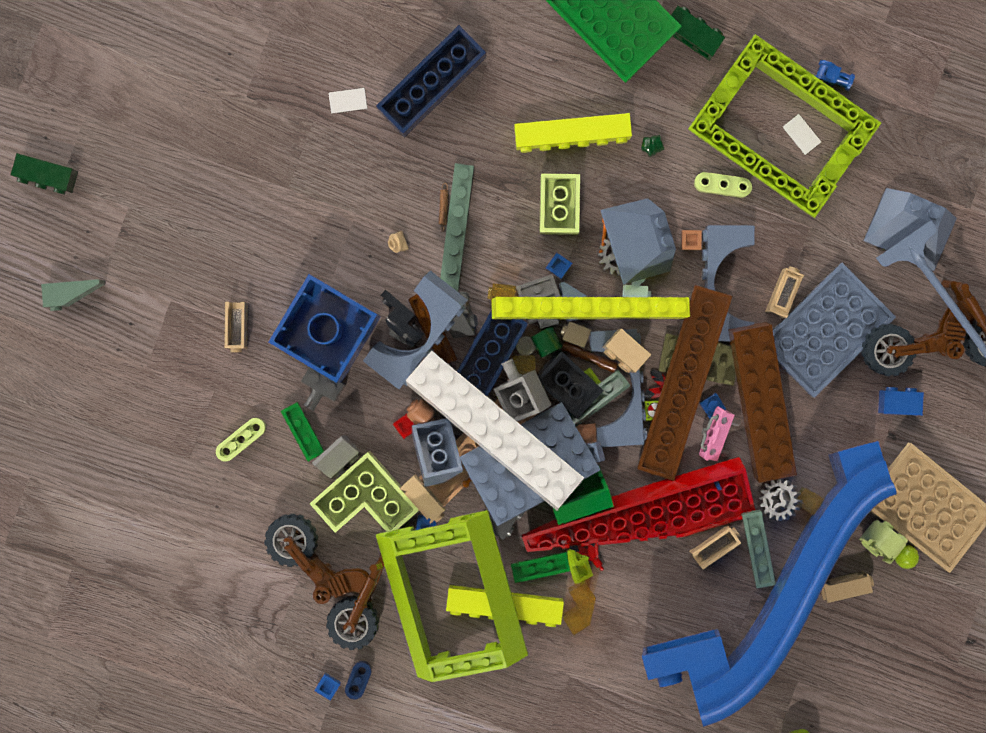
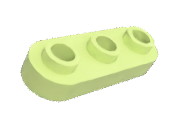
[694,172,752,198]
[216,418,266,461]

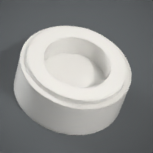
[516,336,535,356]

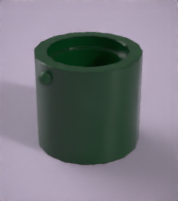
[531,326,563,358]

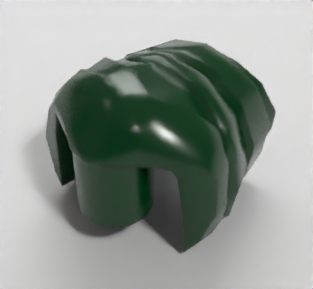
[641,135,665,157]

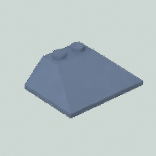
[863,188,957,271]
[600,198,676,285]

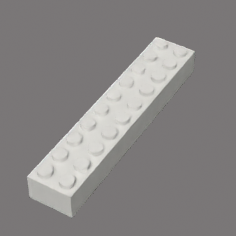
[406,351,584,510]

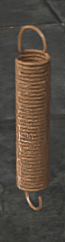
[439,183,449,232]

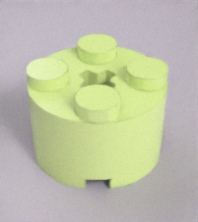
[859,520,908,564]

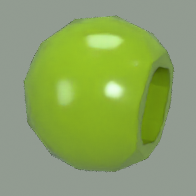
[895,545,919,569]

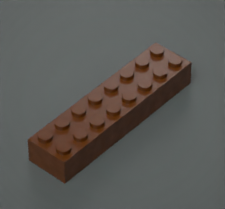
[728,322,797,483]

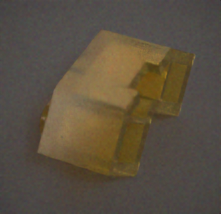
[562,580,596,635]

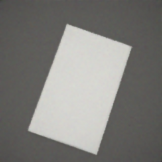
[329,88,367,113]
[783,114,821,155]

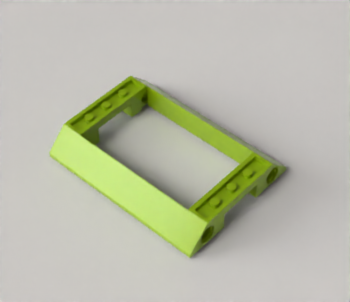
[688,34,881,218]
[376,510,528,682]

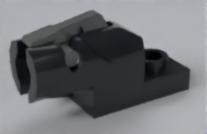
[380,290,425,347]

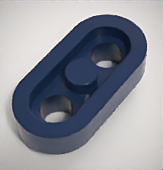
[345,661,372,700]

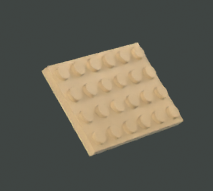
[871,442,986,573]

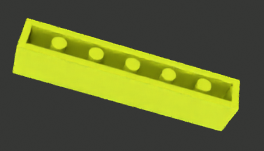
[514,113,632,153]
[446,585,564,627]

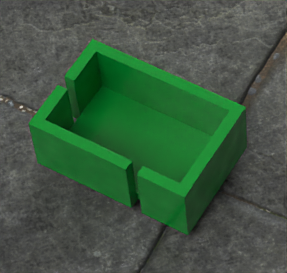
[552,467,614,525]

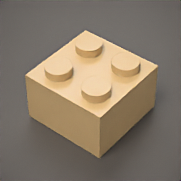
[603,328,651,373]

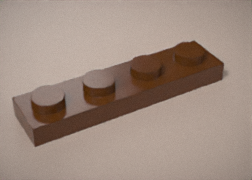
[408,294,458,365]

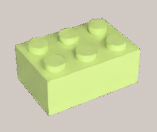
[540,174,580,235]

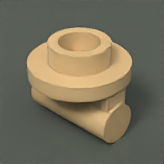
[388,231,409,253]

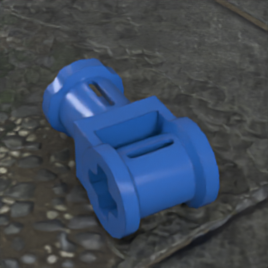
[815,60,855,91]

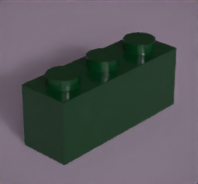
[671,5,726,61]
[10,153,78,195]

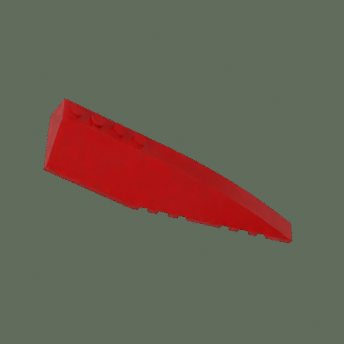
[521,457,755,552]

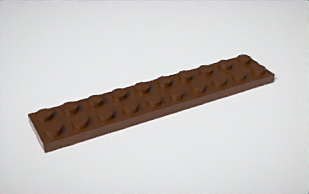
[637,285,733,481]

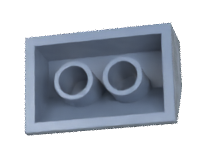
[412,418,463,487]

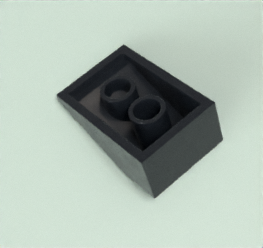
[537,349,604,419]

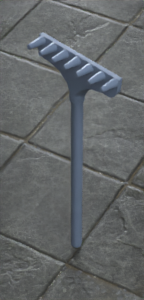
[876,220,986,358]

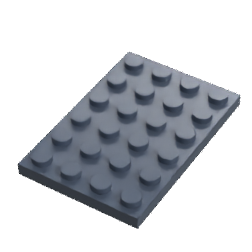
[773,263,896,398]
[459,402,600,527]

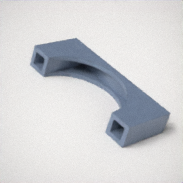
[702,225,755,342]
[363,271,467,389]
[589,329,647,447]

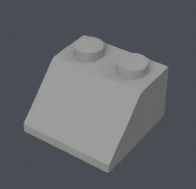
[312,435,360,478]

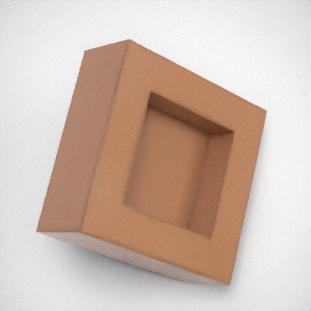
[681,230,702,250]
[576,423,597,443]

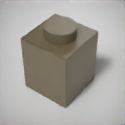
[560,321,591,348]

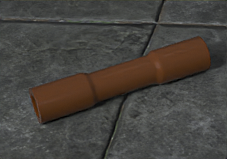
[561,341,618,373]

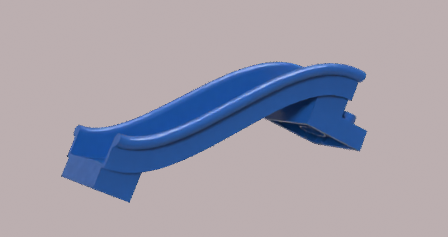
[642,441,897,727]

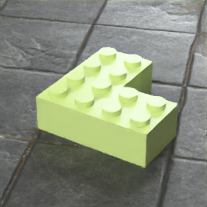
[310,451,419,533]

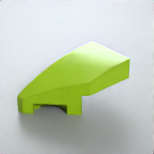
[567,550,593,584]

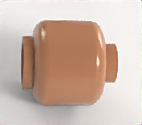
[406,399,435,425]

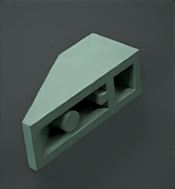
[41,279,105,311]

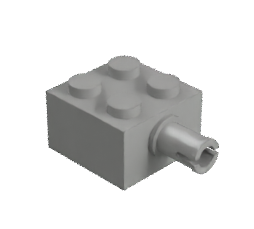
[494,359,551,421]

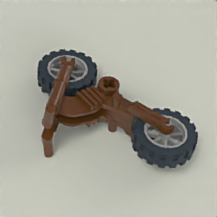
[861,280,986,376]
[264,513,384,650]

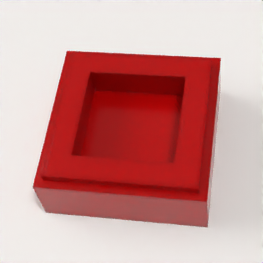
[393,413,415,439]

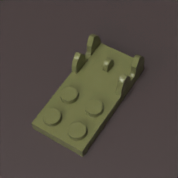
[658,334,736,386]

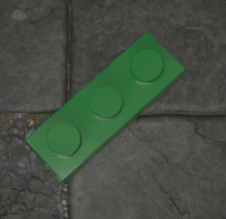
[280,402,325,461]
[511,551,570,583]

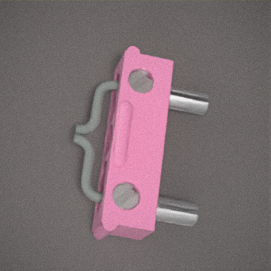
[699,406,741,461]

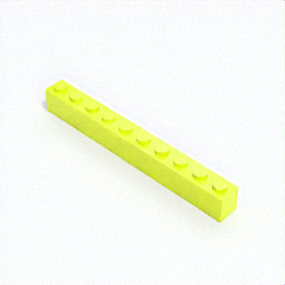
[492,297,690,319]

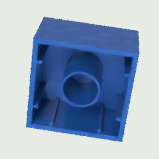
[268,274,381,383]

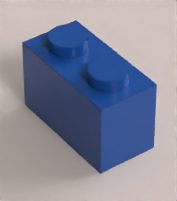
[878,387,924,416]

